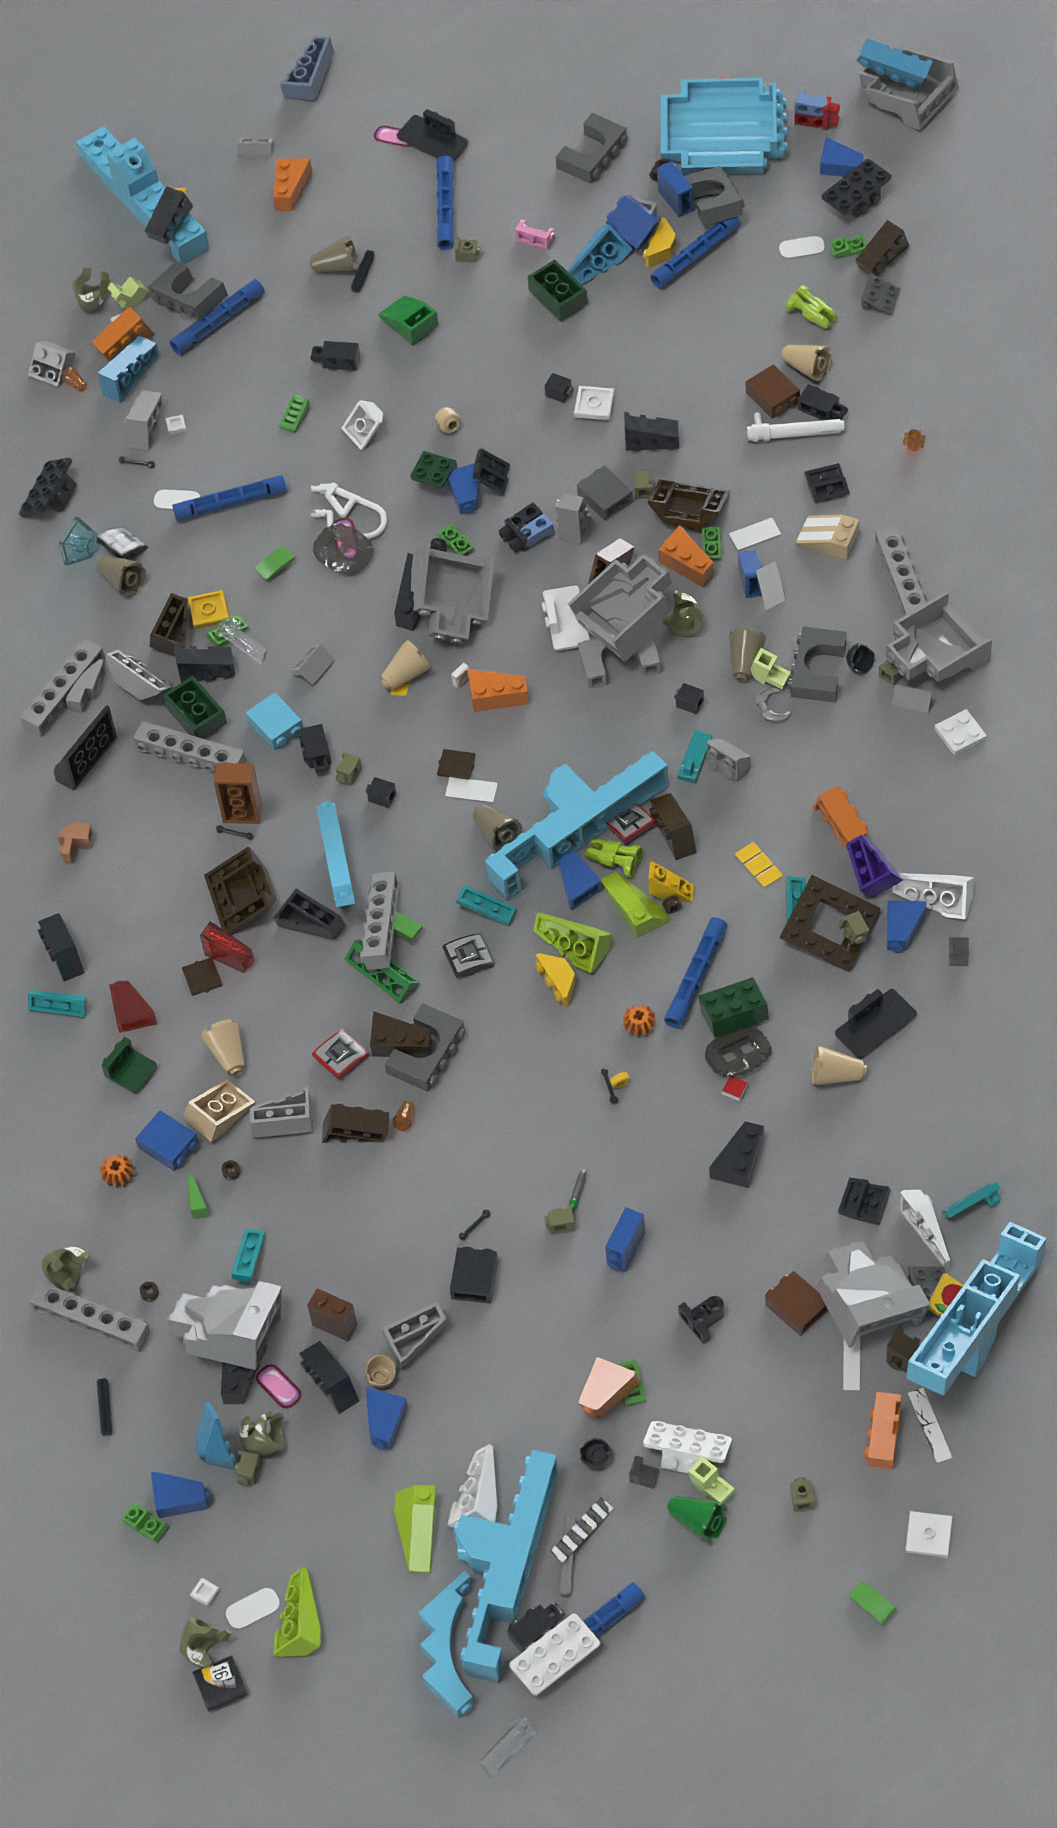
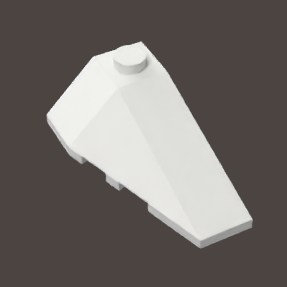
[893,873,974,919]
[900,1190,950,1271]
[448,1444,497,1528]

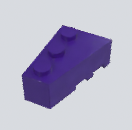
[846,835,903,898]

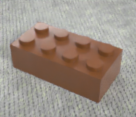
[214,762,263,824]

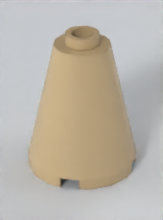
[781,345,832,381]
[380,640,431,690]
[201,1019,245,1076]
[811,1046,867,1085]

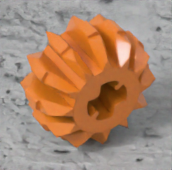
[623,1003,656,1037]
[100,1153,134,1188]

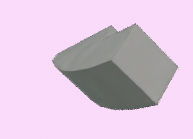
[66,659,106,713]

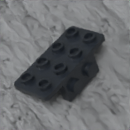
[396,109,468,161]
[821,159,891,218]
[19,457,77,517]
[835,989,917,1058]

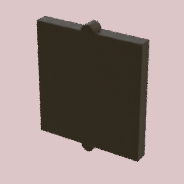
[437,749,475,780]
[182,957,222,996]

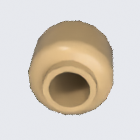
[435,407,461,434]

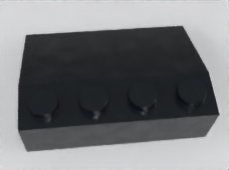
[53,705,118,791]

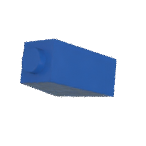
[820,137,864,177]
[447,463,481,515]
[738,550,762,598]
[559,850,602,910]
[887,901,926,952]
[366,1387,408,1450]
[151,1472,211,1518]

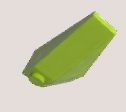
[601,872,670,938]
[533,912,612,973]
[394,1485,437,1574]
[273,1567,321,1657]

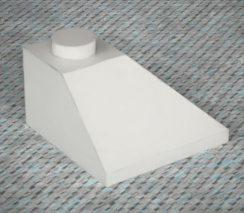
[341,400,383,450]

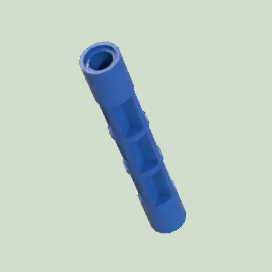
[437,156,454,250]
[650,217,741,289]
[169,279,265,355]
[172,475,287,521]
[664,917,728,1029]
[583,1582,645,1637]

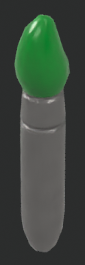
[569,1169,586,1211]

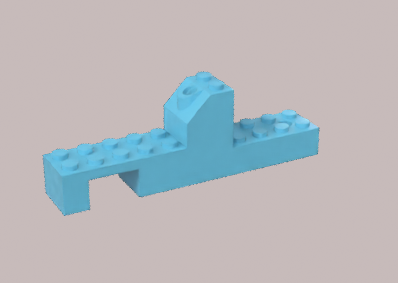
[76,126,209,264]
[485,751,669,901]
[906,1222,1047,1396]
[454,1450,558,1683]

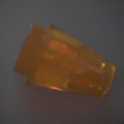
[61,367,87,392]
[393,1101,414,1131]

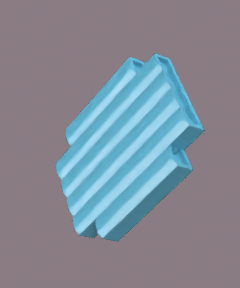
[661,77,787,175]

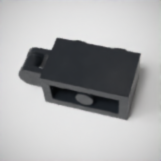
[310,341,360,371]
[798,384,848,421]
[299,724,331,774]
[507,1602,565,1653]

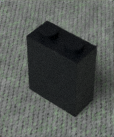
[450,1246,498,1304]

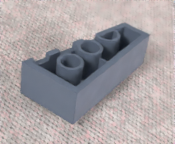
[280,36,334,100]

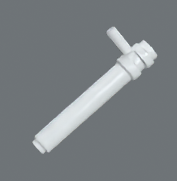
[747,412,844,442]

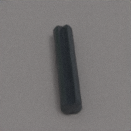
[351,250,375,293]
[97,1378,112,1436]

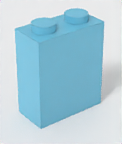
[245,692,303,750]

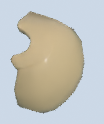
[365,1354,396,1389]

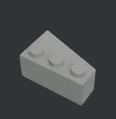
[125,390,163,451]
[555,493,591,544]
[250,1087,312,1138]
[382,1301,446,1369]

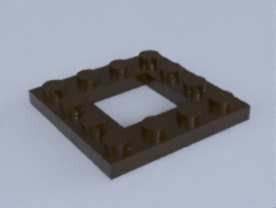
[779,875,881,972]

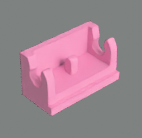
[515,220,555,250]

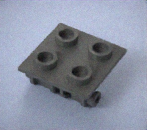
[861,273,901,316]
[908,1267,945,1301]

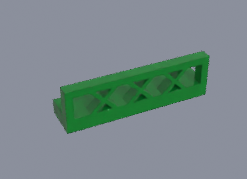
[344,940,420,1003]

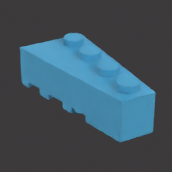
[856,38,933,89]
[98,336,159,403]

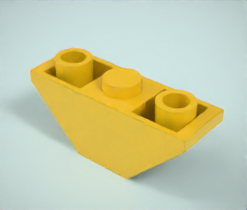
[643,217,676,267]
[648,861,694,902]
[535,953,576,1007]

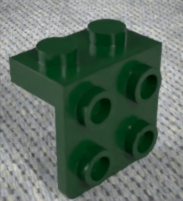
[410,450,457,488]
[101,1036,157,1093]

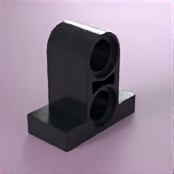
[678,1296,724,1344]

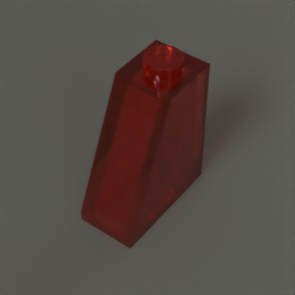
[200,921,254,973]
[109,980,157,1033]

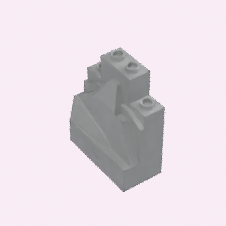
[858,47,959,130]
[411,543,495,644]
[568,554,672,662]
[886,591,993,682]
[816,1241,930,1348]
[167,1281,282,1370]

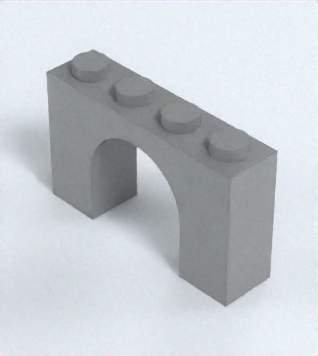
[578,634,661,689]

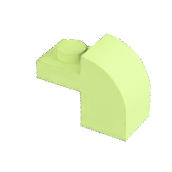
[107,277,149,309]
[751,648,791,689]
[688,1457,735,1504]

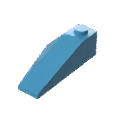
[567,225,632,285]
[194,1402,237,1470]

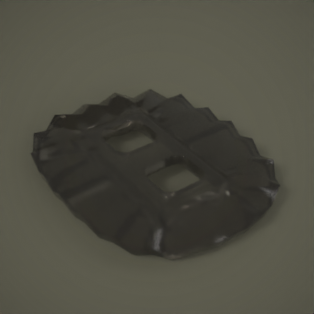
[312,523,374,576]
[705,1027,772,1078]

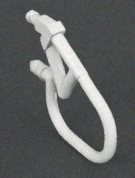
[311,482,387,540]

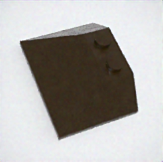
[648,479,730,530]
[204,846,277,937]

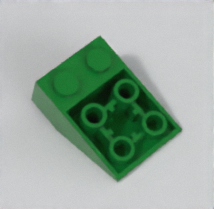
[378,295,438,345]

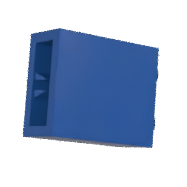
[657,161,694,217]
[605,195,661,249]
[135,1110,199,1171]
[605,1207,645,1272]

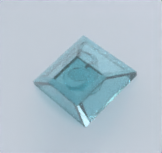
[59,516,100,566]

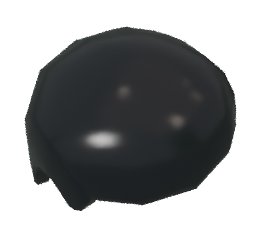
[846,643,875,673]
[580,1438,611,1469]

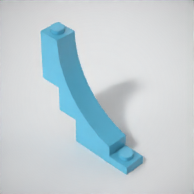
[316,801,355,907]
[418,1571,474,1718]

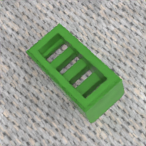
[279,394,310,433]
[187,1174,208,1219]
[616,1359,646,1407]

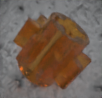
[903,429,925,452]

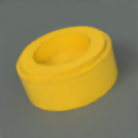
[610,1072,630,1089]

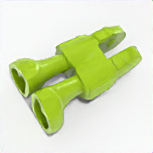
[785,285,838,329]
[585,839,643,878]

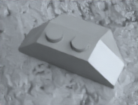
[105,650,171,700]

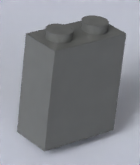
[577,465,633,521]

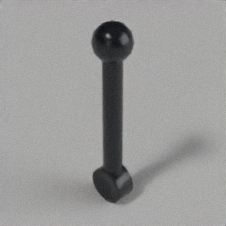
[119,456,155,469]
[216,825,253,840]
[601,1068,618,1104]
[459,1209,490,1240]

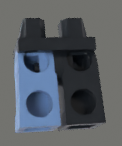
[499,502,555,552]

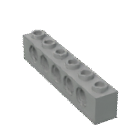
[875,526,926,616]
[20,639,105,737]
[133,721,246,772]
[360,871,399,970]
[29,1282,150,1352]

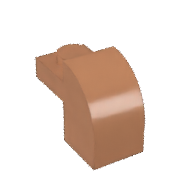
[58,823,93,864]

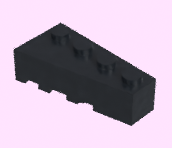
[394,553,421,631]

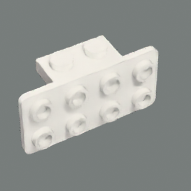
[542,585,590,651]
[643,1421,732,1474]
[510,1614,600,1696]

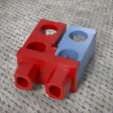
[794,90,840,130]

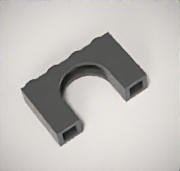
[556,113,628,184]
[684,166,744,226]
[148,261,228,321]
[788,626,847,703]
[385,1003,466,1092]

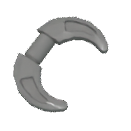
[756,688,791,722]

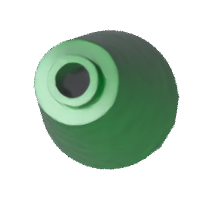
[667,1495,727,1543]

